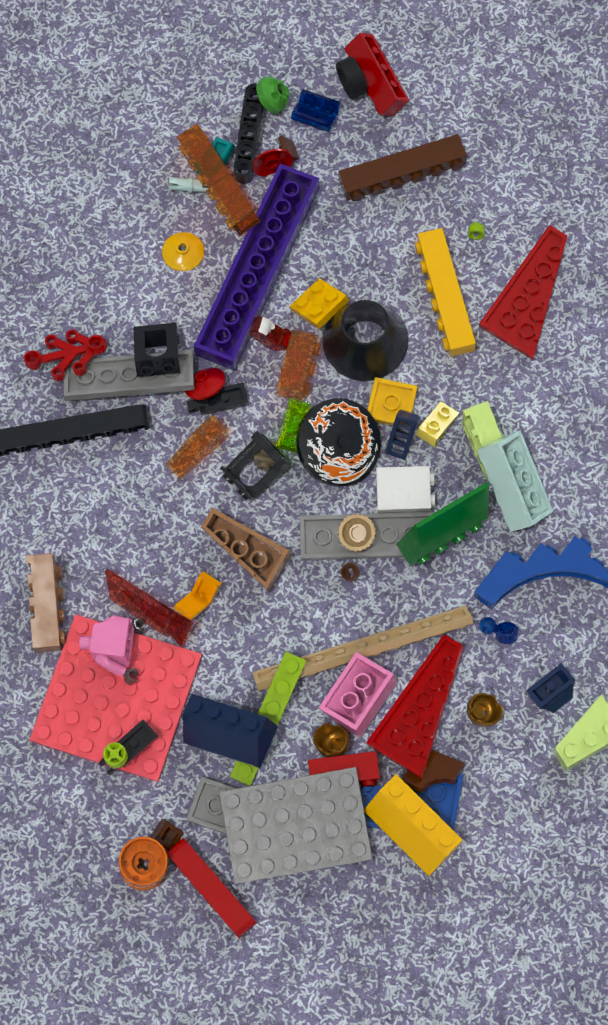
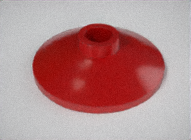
[252,149,293,177]
[185,367,226,400]

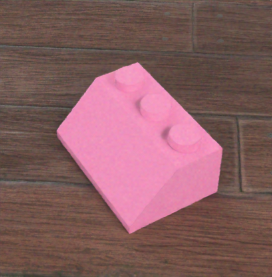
[319,652,397,738]

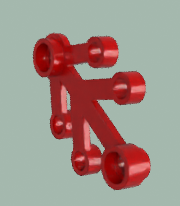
[23,329,107,381]

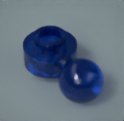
[479,617,518,644]

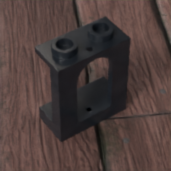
[134,323,180,377]
[220,431,292,501]

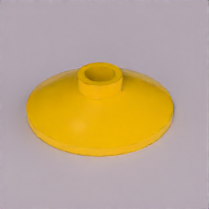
[162,232,204,271]

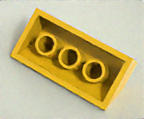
[364,774,463,876]

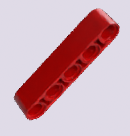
[166,838,256,939]

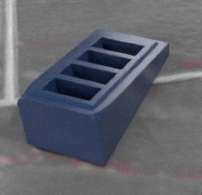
[385,410,420,460]

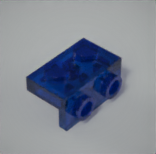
[291,89,341,132]

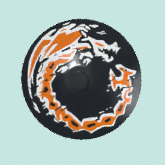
[296,398,381,487]

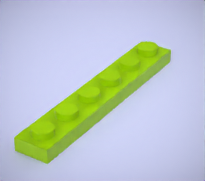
[230,651,306,786]

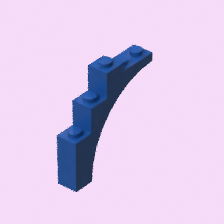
[474,536,608,610]

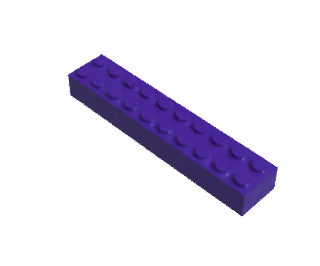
[194,164,319,371]

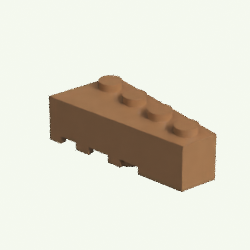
[201,508,291,592]
[25,553,66,653]

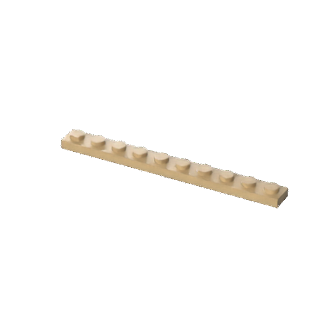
[252,605,473,691]

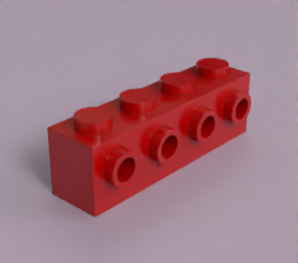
[344,33,409,116]

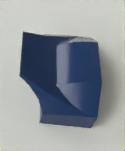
[526,663,576,713]

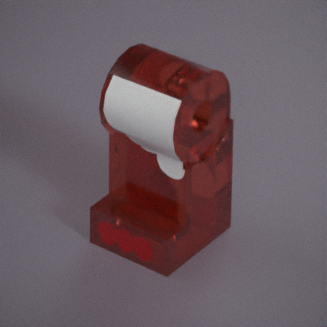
[249,316,292,351]

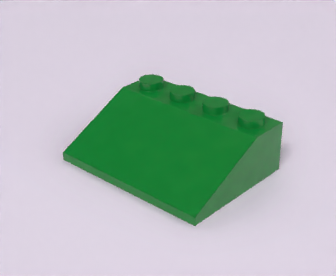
[396,482,489,566]

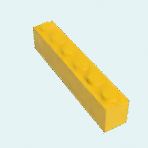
[414,228,476,357]

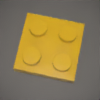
[289,278,349,329]
[367,377,418,426]

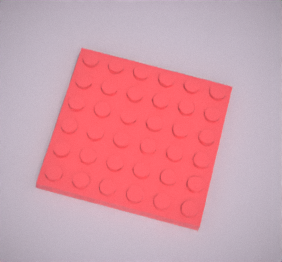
[29,614,202,782]

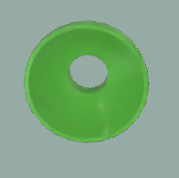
[256,76,289,114]

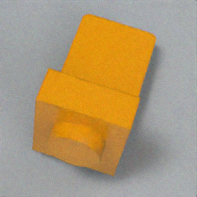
[174,571,222,620]

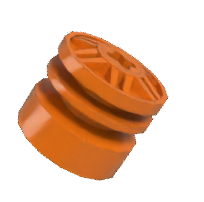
[119,837,167,891]

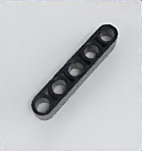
[234,83,264,184]

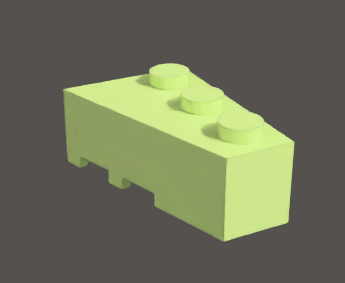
[462,401,503,482]
[553,694,608,772]

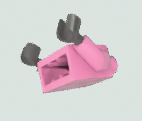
[79,615,144,685]

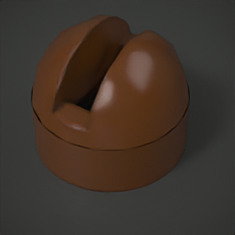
[341,563,360,582]

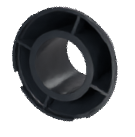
[322,300,408,381]

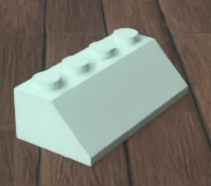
[477,430,553,532]

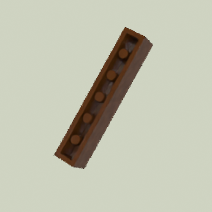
[338,134,467,201]

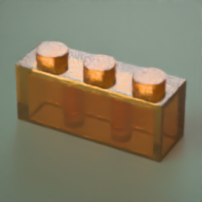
[277,330,321,401]

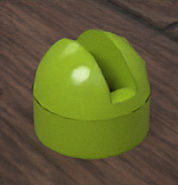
[467,222,485,240]

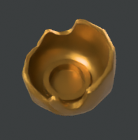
[467,693,503,727]
[313,723,350,757]

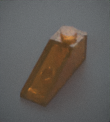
[166,415,229,480]

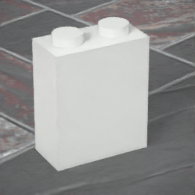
[376,466,435,513]

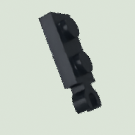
[99,720,159,776]

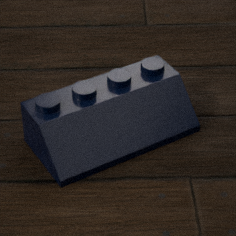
[183,694,278,768]

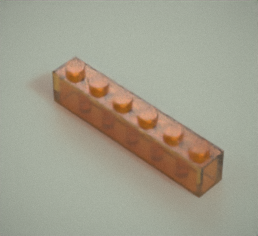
[177,123,261,236]

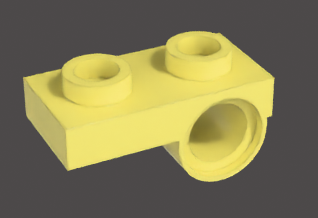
[416,402,459,447]

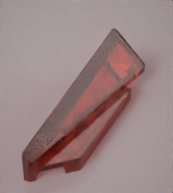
[105,569,195,647]

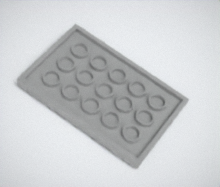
[220,767,373,884]

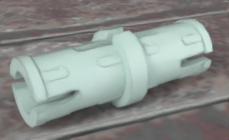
[169,177,212,193]

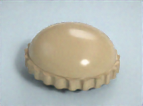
[338,514,376,552]

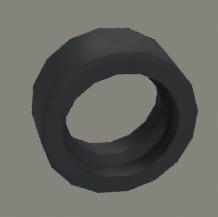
[336,56,367,99]

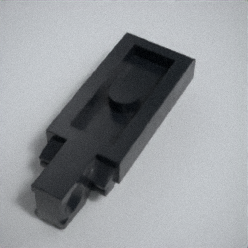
[187,383,249,415]

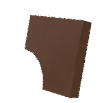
[402,750,464,793]

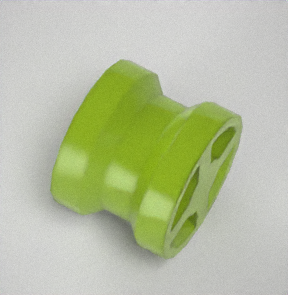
[103,742,128,769]

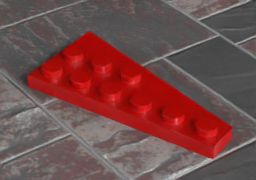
[479,225,567,360]
[366,635,464,779]

